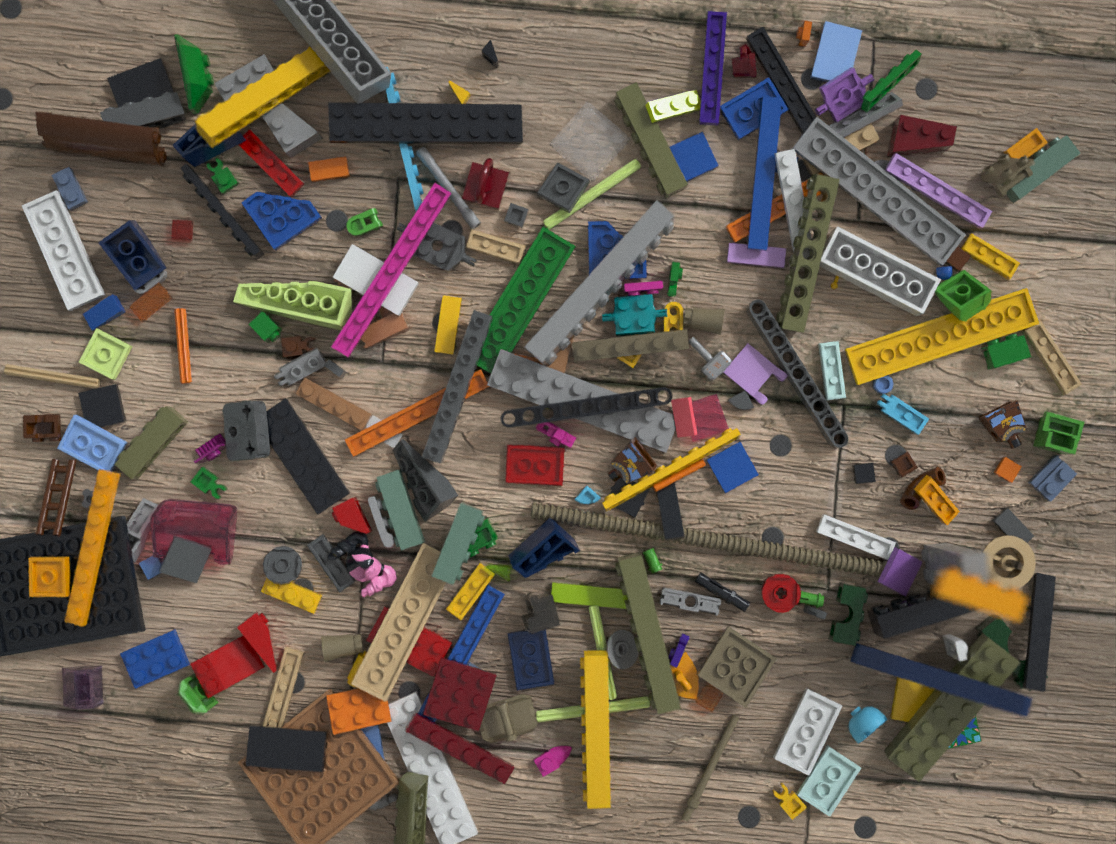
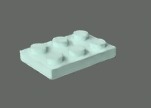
[796,745,861,817]

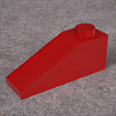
[237,611,277,673]

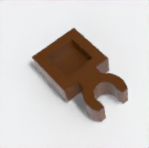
[281,336,315,358]

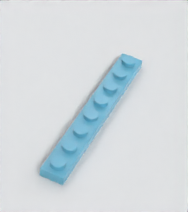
[386,67,424,211]

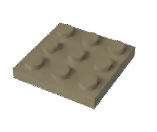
[697,626,777,708]

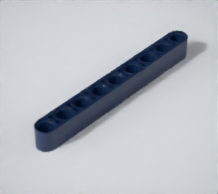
[850,643,1033,718]

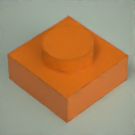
[796,21,812,47]

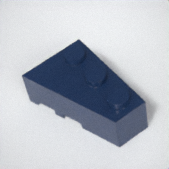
[172,106,246,168]
[508,518,580,578]

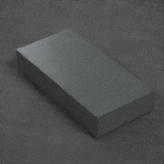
[992,508,1034,543]

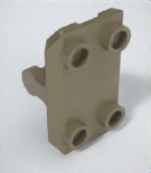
[980,154,1035,197]
[480,694,539,744]

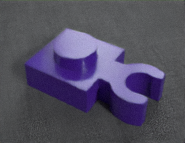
[668,633,690,668]

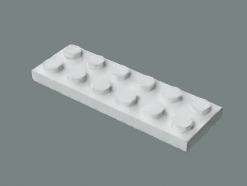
[22,190,105,311]

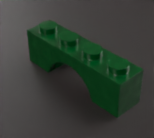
[975,614,1048,692]

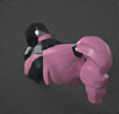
[327,531,397,597]

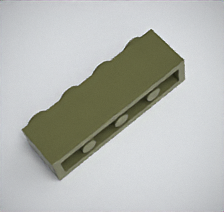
[114,406,188,480]

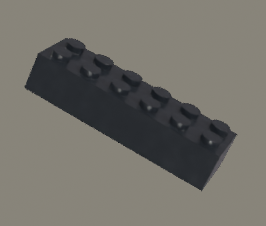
[867,588,980,639]

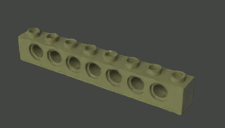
[776,174,840,333]

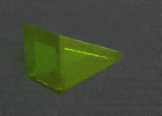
[487,564,511,582]

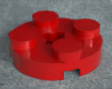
[761,573,801,613]

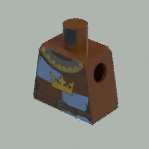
[978,400,1026,449]
[608,437,657,484]

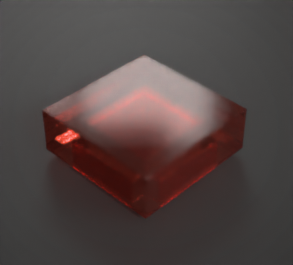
[171,220,193,241]

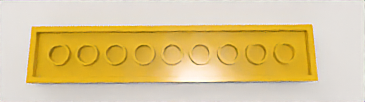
[844,288,1040,385]

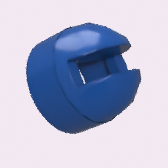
[936,266,952,280]

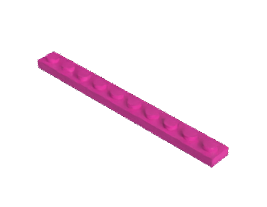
[331,183,451,358]

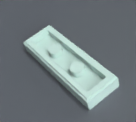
[818,341,846,400]

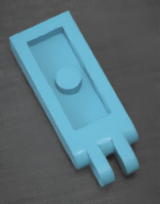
[877,394,929,435]

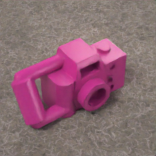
[536,422,576,448]

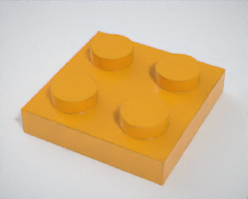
[29,557,70,597]

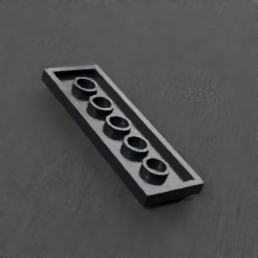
[266,398,350,515]

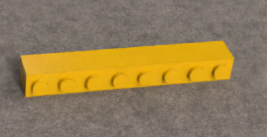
[195,46,330,148]
[580,650,611,809]

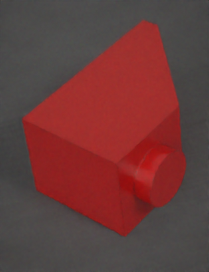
[332,497,373,534]

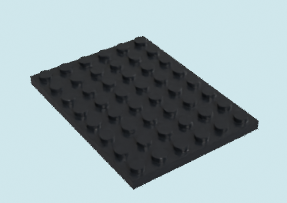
[0,515,146,657]

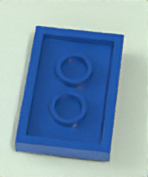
[720,77,789,141]
[120,630,190,689]

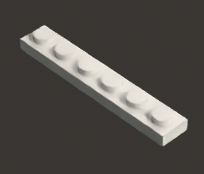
[774,149,812,259]

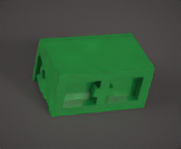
[981,333,1031,370]
[468,518,498,558]

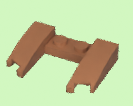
[334,279,409,349]

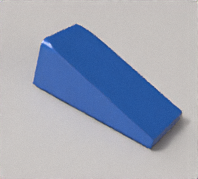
[83,294,126,331]

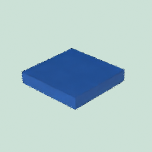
[669,132,719,181]
[706,441,759,493]

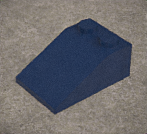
[98,220,167,290]

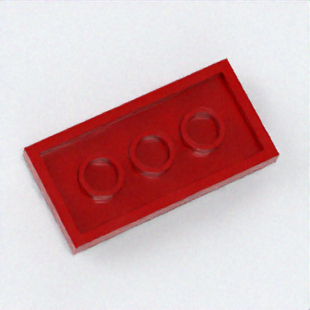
[366,606,452,677]

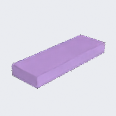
[727,243,786,268]

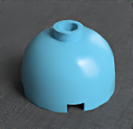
[848,706,888,744]

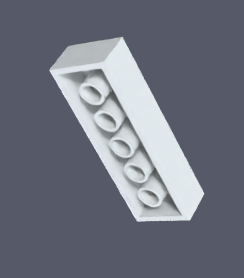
[819,226,941,316]

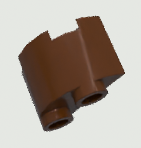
[23,414,61,442]

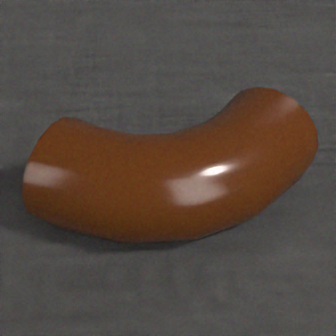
[900,467,946,510]

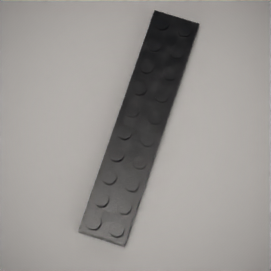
[328,102,523,144]

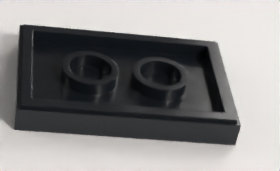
[107,58,175,107]

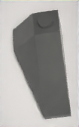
[393,439,458,522]

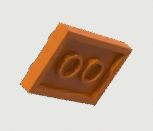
[326,688,392,735]

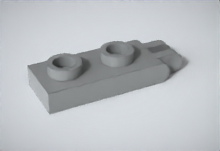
[274,347,326,386]

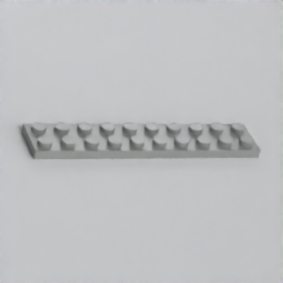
[792,117,966,266]
[487,349,676,453]

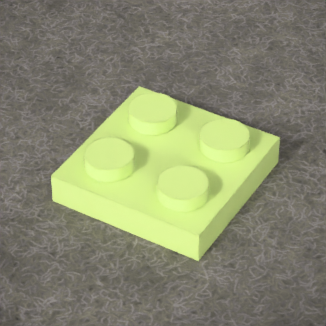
[79,328,133,380]

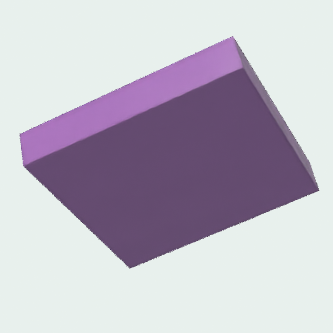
[878,547,922,596]

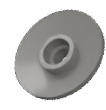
[606,630,638,669]

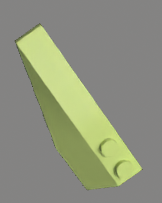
[233,281,352,330]

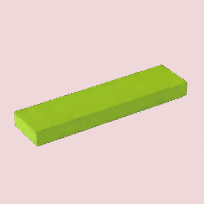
[550,582,628,609]

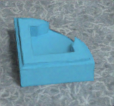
[574,485,601,504]

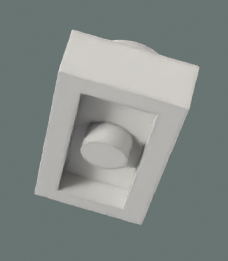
[943,634,968,661]

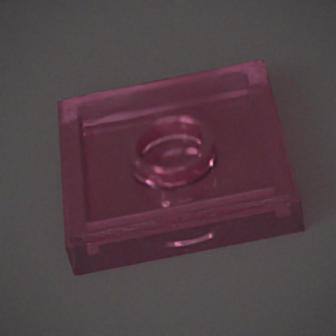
[690,393,729,442]

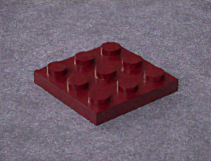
[423,657,497,731]

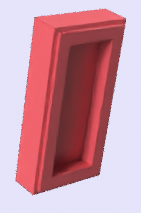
[671,397,697,438]

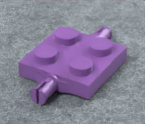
[815,67,874,122]

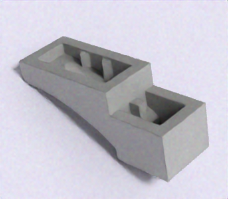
[127,498,162,563]

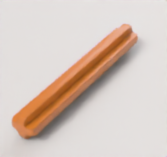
[174,308,192,384]

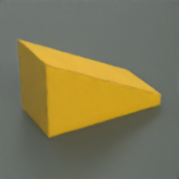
[448,80,471,104]

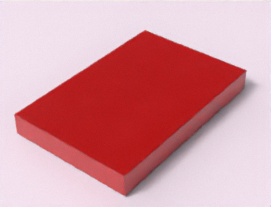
[505,445,564,486]

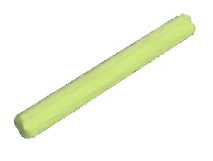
[589,605,617,700]

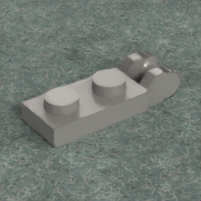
[367,496,395,547]

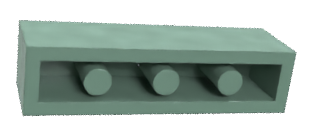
[1001,135,1080,203]
[375,470,425,551]
[432,502,485,585]

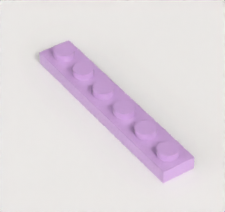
[885,153,992,229]

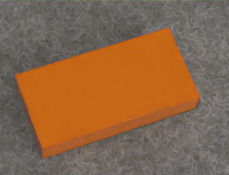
[308,156,350,182]

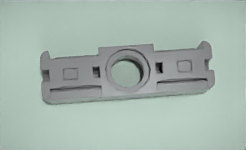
[659,587,721,616]

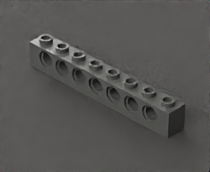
[422,310,493,464]

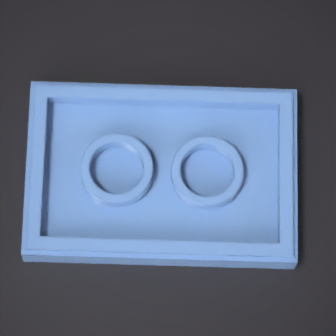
[810,21,862,82]
[57,415,128,472]

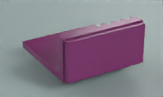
[194,433,226,463]

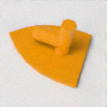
[670,652,699,699]

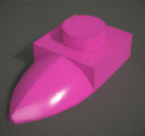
[534,746,572,777]

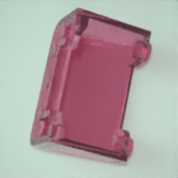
[150,499,237,565]

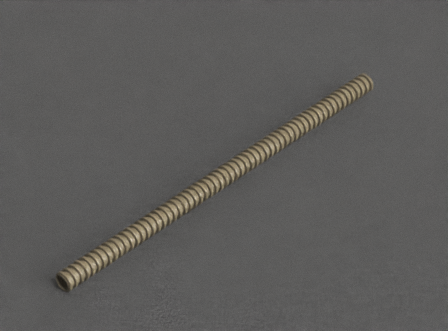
[530,501,886,577]

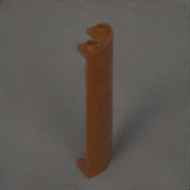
[35,111,167,166]

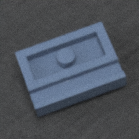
[1028,455,1077,502]

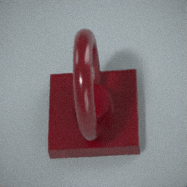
[462,158,509,210]

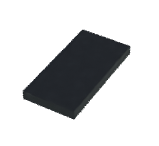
[245,725,327,772]

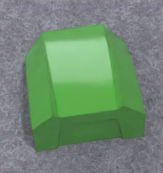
[935,270,991,322]
[177,673,218,715]

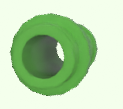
[642,548,663,574]
[799,591,824,608]

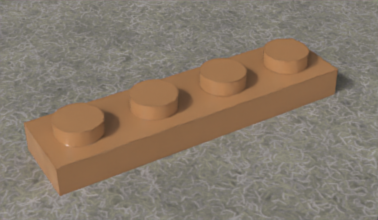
[296,377,373,431]

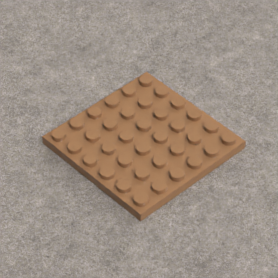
[238,689,399,844]

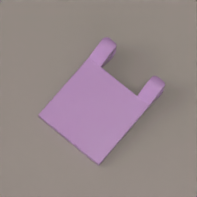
[723,344,787,405]

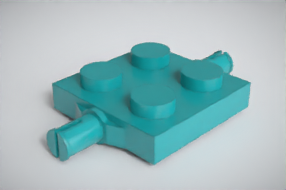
[602,294,668,336]

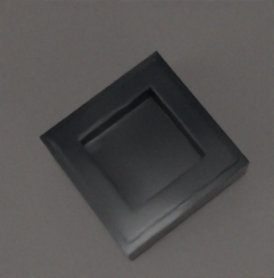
[853,462,876,484]

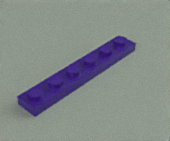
[699,11,727,126]

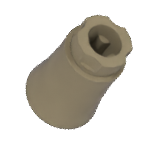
[683,307,725,335]
[321,634,364,663]

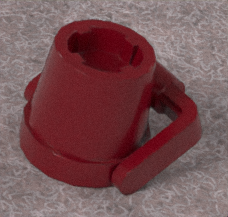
[732,44,757,78]

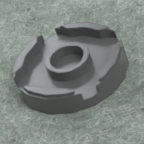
[263,546,302,585]

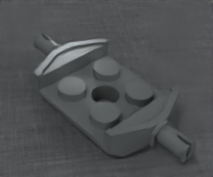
[397,223,477,272]

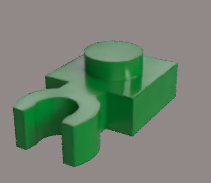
[207,158,239,194]
[667,262,683,297]
[190,467,227,499]

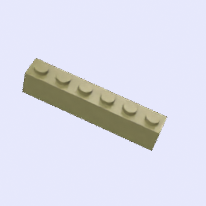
[614,82,688,198]

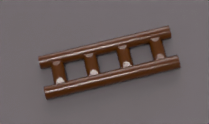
[35,459,77,536]

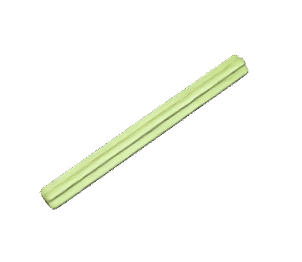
[543,159,641,230]
[536,696,650,722]

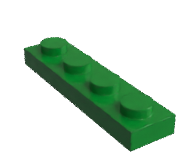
[861,50,922,113]

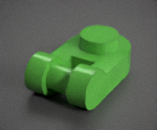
[346,208,383,236]

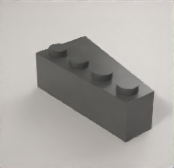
[100,92,186,128]

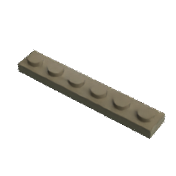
[572,329,689,362]

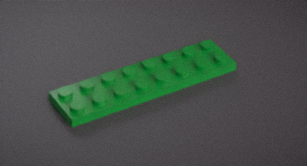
[477,227,576,374]

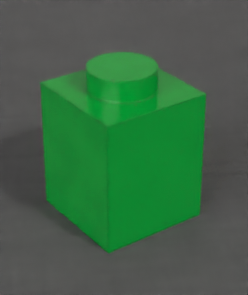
[249,311,283,343]

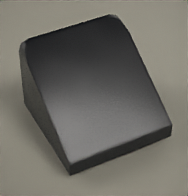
[482,40,499,68]

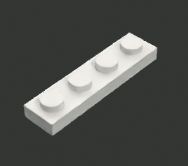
[816,514,896,560]

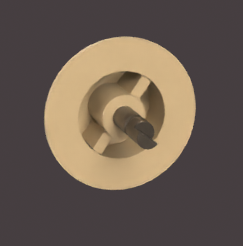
[983,535,1036,590]

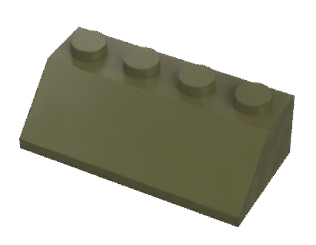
[394,772,429,844]

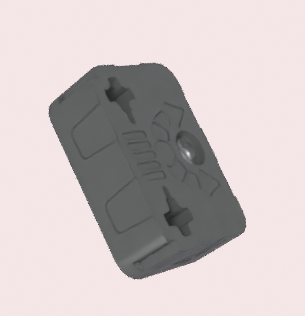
[223,401,270,461]

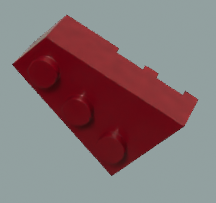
[887,115,957,157]

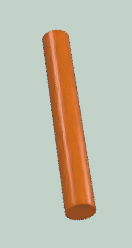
[652,459,706,492]

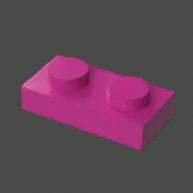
[623,281,663,296]

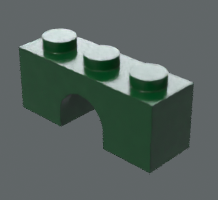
[829,582,868,646]

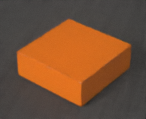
[994,457,1022,483]

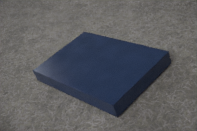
[507,627,555,691]

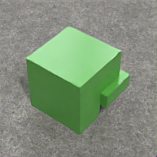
[1033,412,1085,455]

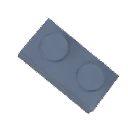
[52,167,88,211]

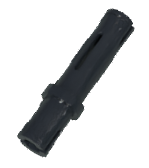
[694,572,750,612]

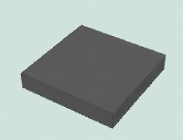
[537,162,590,213]
[159,536,212,583]

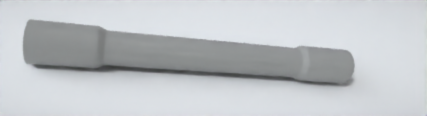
[416,146,481,230]

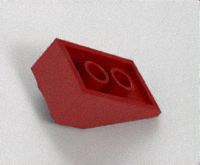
[190,636,265,698]

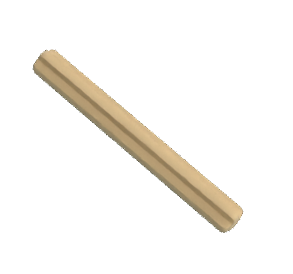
[4,364,100,389]

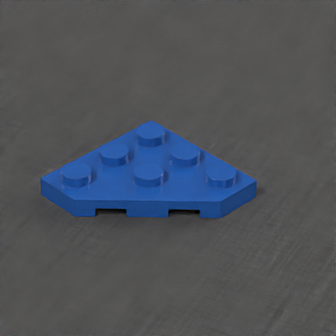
[241,192,322,251]
[588,221,647,279]

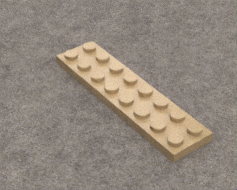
[351,543,446,702]

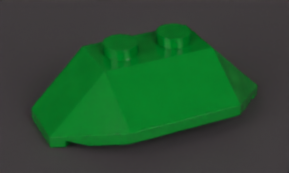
[174,34,214,115]

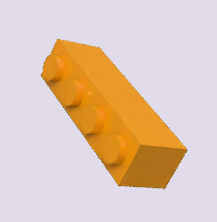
[932,567,1027,622]

